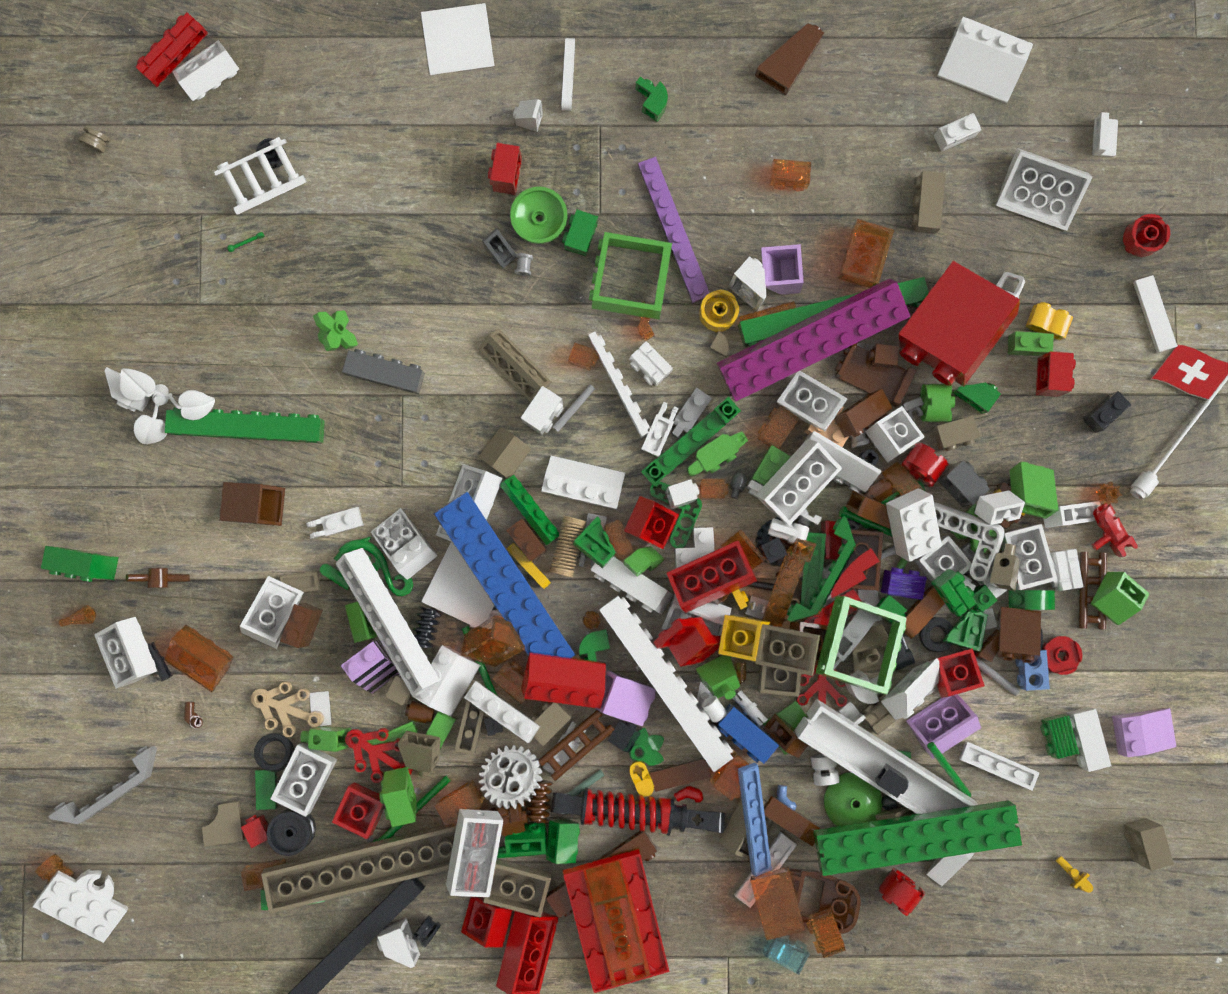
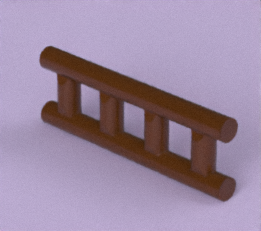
[1079,552,1107,629]
[538,710,615,781]

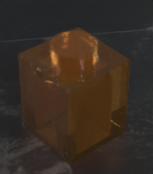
[568,342,598,371]
[700,479,728,499]

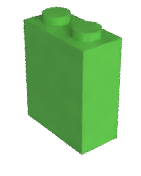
[1009,462,1059,519]

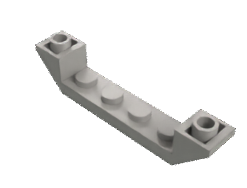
[49,746,157,824]

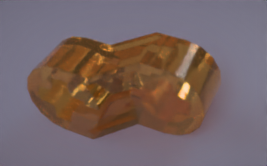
[637,301,655,341]

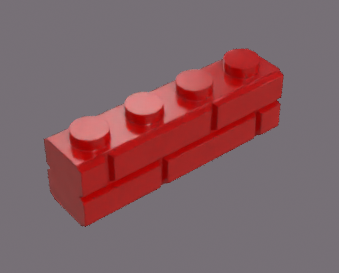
[135,12,208,87]

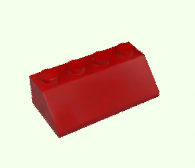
[521,652,606,709]
[496,911,559,994]

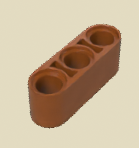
[904,585,945,639]

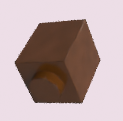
[868,344,899,368]

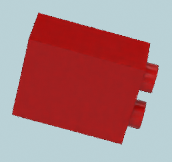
[899,261,1020,387]

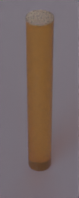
[739,301,796,321]

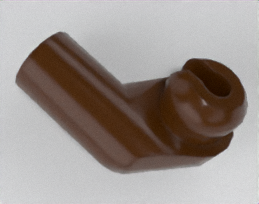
[184,702,203,728]

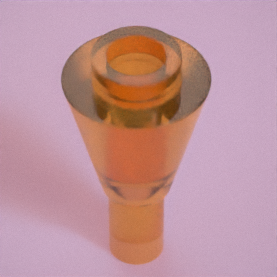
[59,605,96,627]

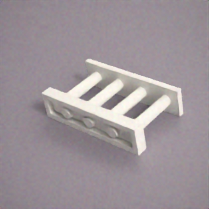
[214,137,307,215]

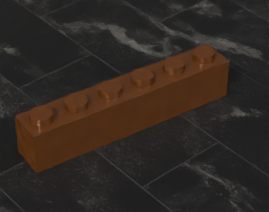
[546,830,657,918]

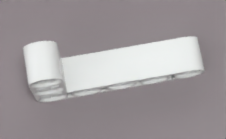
[934,502,1005,581]

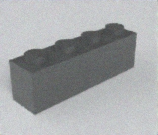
[342,349,425,395]

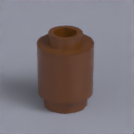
[864,479,894,502]
[405,701,435,724]

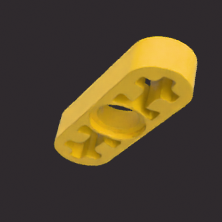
[506,542,551,589]

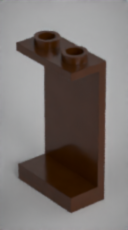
[835,342,917,407]

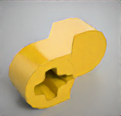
[629,761,654,797]

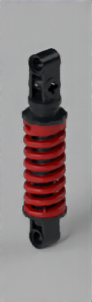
[551,787,726,836]

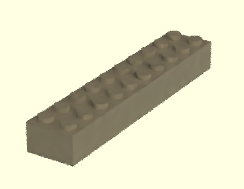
[261,822,465,914]

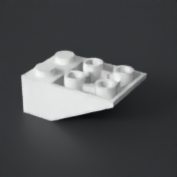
[371,508,438,580]

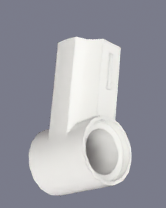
[768,518,810,547]
[699,692,727,722]

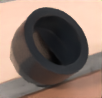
[881,795,897,810]

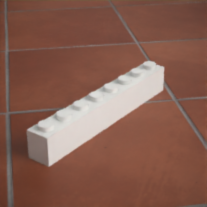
[336,548,440,697]

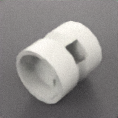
[810,754,840,786]

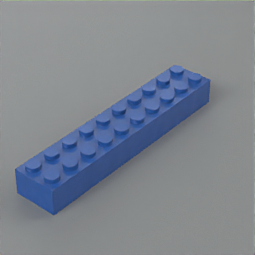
[433,492,575,658]

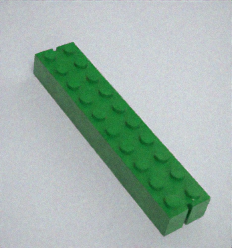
[813,800,1022,876]

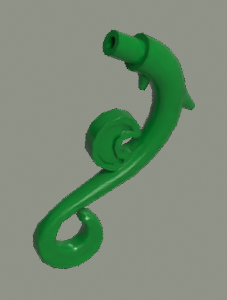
[333,537,414,596]

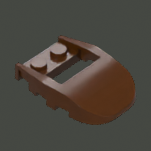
[776,868,861,934]

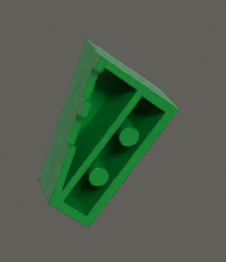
[41,546,119,582]

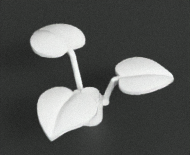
[120,368,215,444]

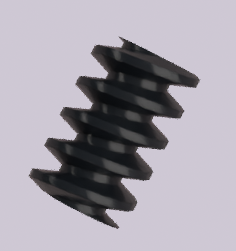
[412,606,442,648]

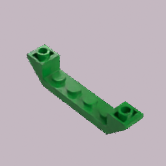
[641,396,741,486]
[786,516,856,622]

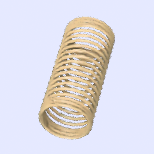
[550,516,587,577]

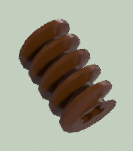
[525,780,553,823]

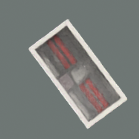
[446,809,503,897]

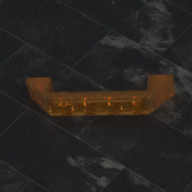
[762,538,817,627]

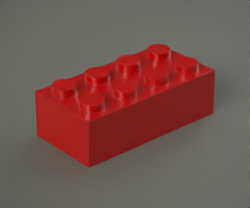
[666,541,757,613]

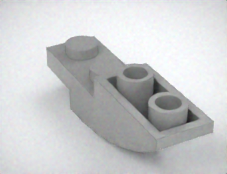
[833,600,878,670]

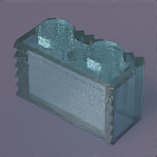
[763,930,810,975]

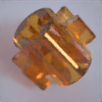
[1095,481,1122,505]

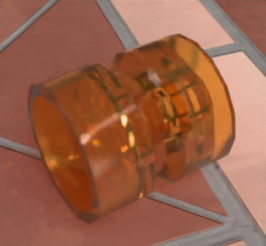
[35,854,75,885]

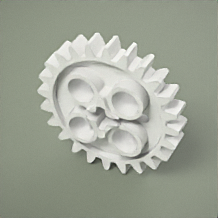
[479,745,542,809]

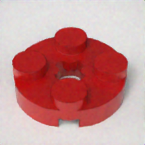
[1042,636,1083,675]

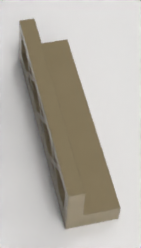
[478,329,552,403]

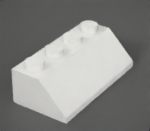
[804,431,881,493]
[755,439,842,526]
[541,456,625,510]
[436,464,502,541]

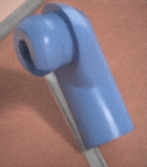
[777,785,797,810]

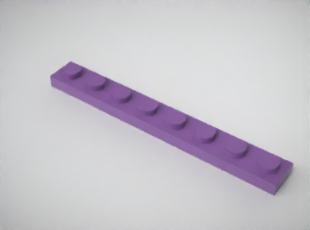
[638,157,709,304]

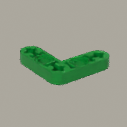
[649,482,702,548]

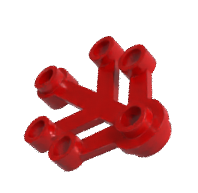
[796,665,847,707]
[345,728,413,783]

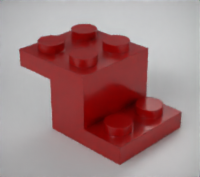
[653,617,721,667]

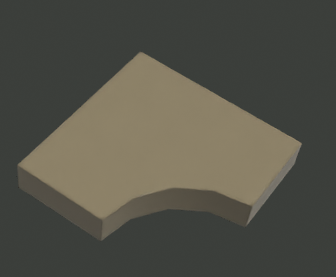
[202,801,245,847]

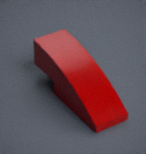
[830,548,880,598]

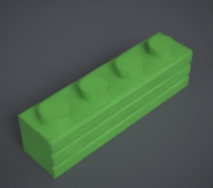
[367,721,418,745]

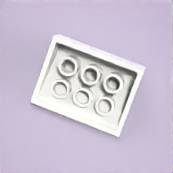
[937,17,1033,103]
[996,148,1092,231]

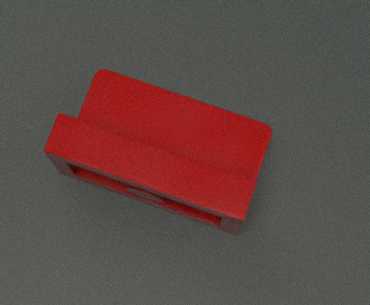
[821,520,842,560]

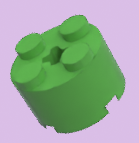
[920,384,955,422]

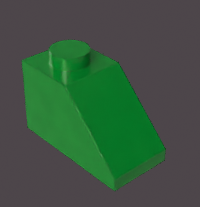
[952,382,1001,414]

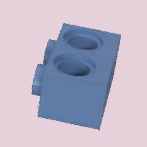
[1015,649,1050,691]

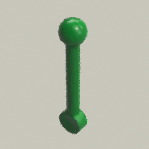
[227,232,265,252]

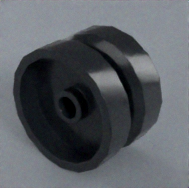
[266,808,316,856]

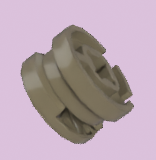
[78,126,110,154]

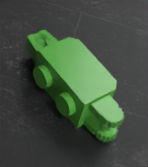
[687,431,748,476]

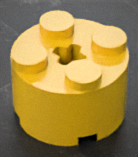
[699,289,739,332]

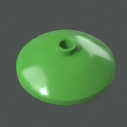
[510,187,567,244]
[824,772,882,826]

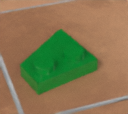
[573,516,616,569]
[943,609,988,652]

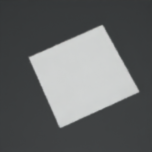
[421,3,494,75]
[422,541,494,630]

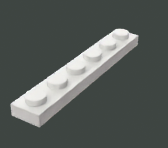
[588,332,650,438]

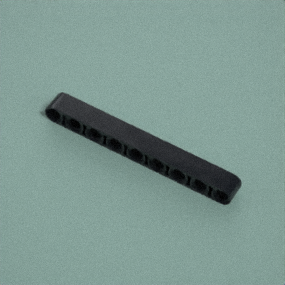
[288,877,426,994]

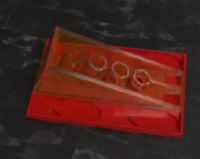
[562,849,670,993]

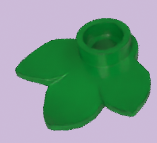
[629,728,664,766]

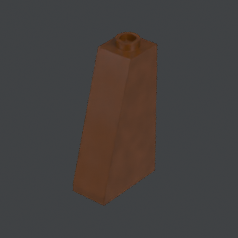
[755,23,824,95]
[845,490,891,529]

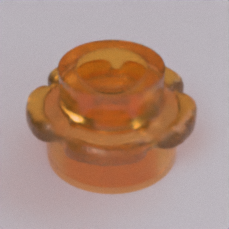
[582,611,600,629]

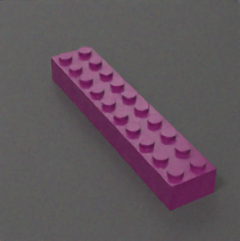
[716,278,911,402]

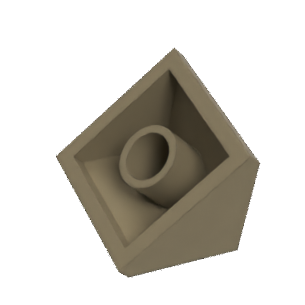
[478,427,532,479]

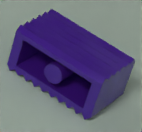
[880,567,927,600]

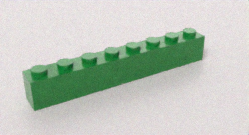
[165,407,325,443]

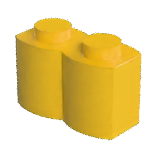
[1026,302,1073,340]

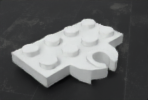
[33,869,128,943]

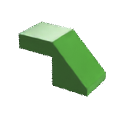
[624,546,665,577]
[426,711,456,750]

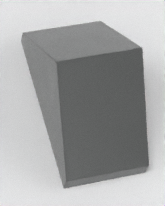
[482,228,516,268]

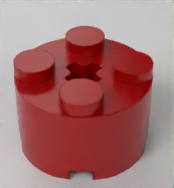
[1123,214,1170,257]
[901,443,949,487]
[879,868,926,916]

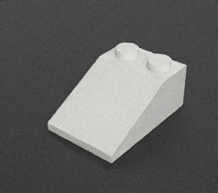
[777,371,847,431]
[240,576,303,649]

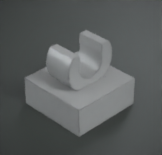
[899,397,923,419]
[745,596,769,620]

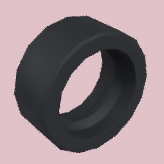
[254,733,294,772]

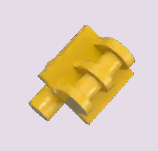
[1055,856,1093,893]

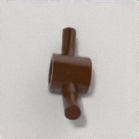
[126,568,190,588]

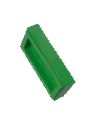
[255,769,277,810]

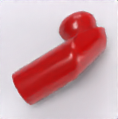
[674,786,704,803]

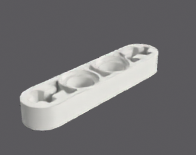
[562,38,575,111]

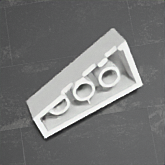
[591,557,673,614]

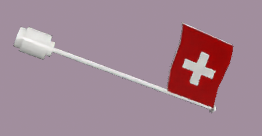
[1130,344,1228,500]

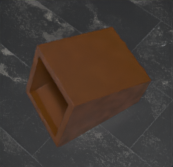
[219,482,285,526]

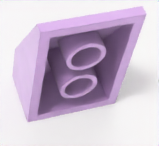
[1112,708,1176,757]

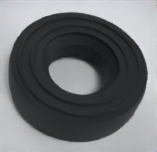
[919,617,953,652]

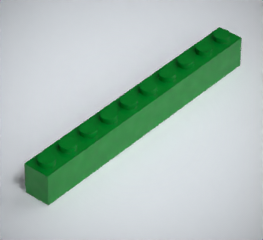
[738,277,929,347]

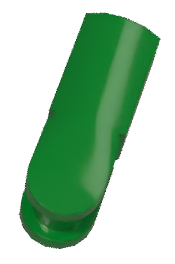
[320,564,350,590]

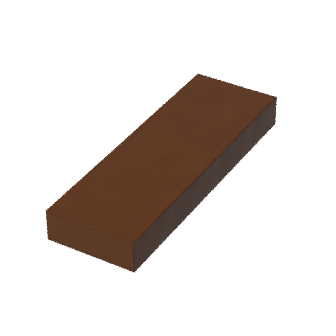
[650,758,711,792]

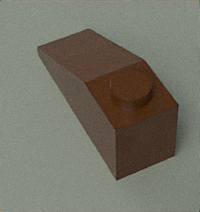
[764,796,821,847]

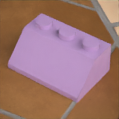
[906,694,981,759]

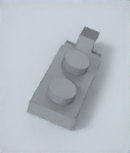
[672,387,712,438]

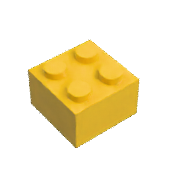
[718,615,770,661]

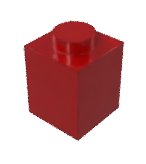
[241,814,269,848]

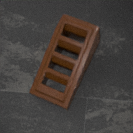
[974,627,999,662]

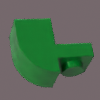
[635,77,668,122]
[1008,590,1055,610]
[579,629,610,662]

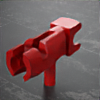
[1091,503,1138,557]

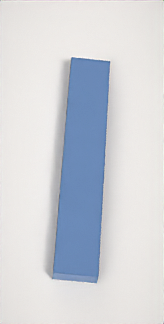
[738,762,772,877]

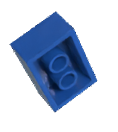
[716,703,779,764]

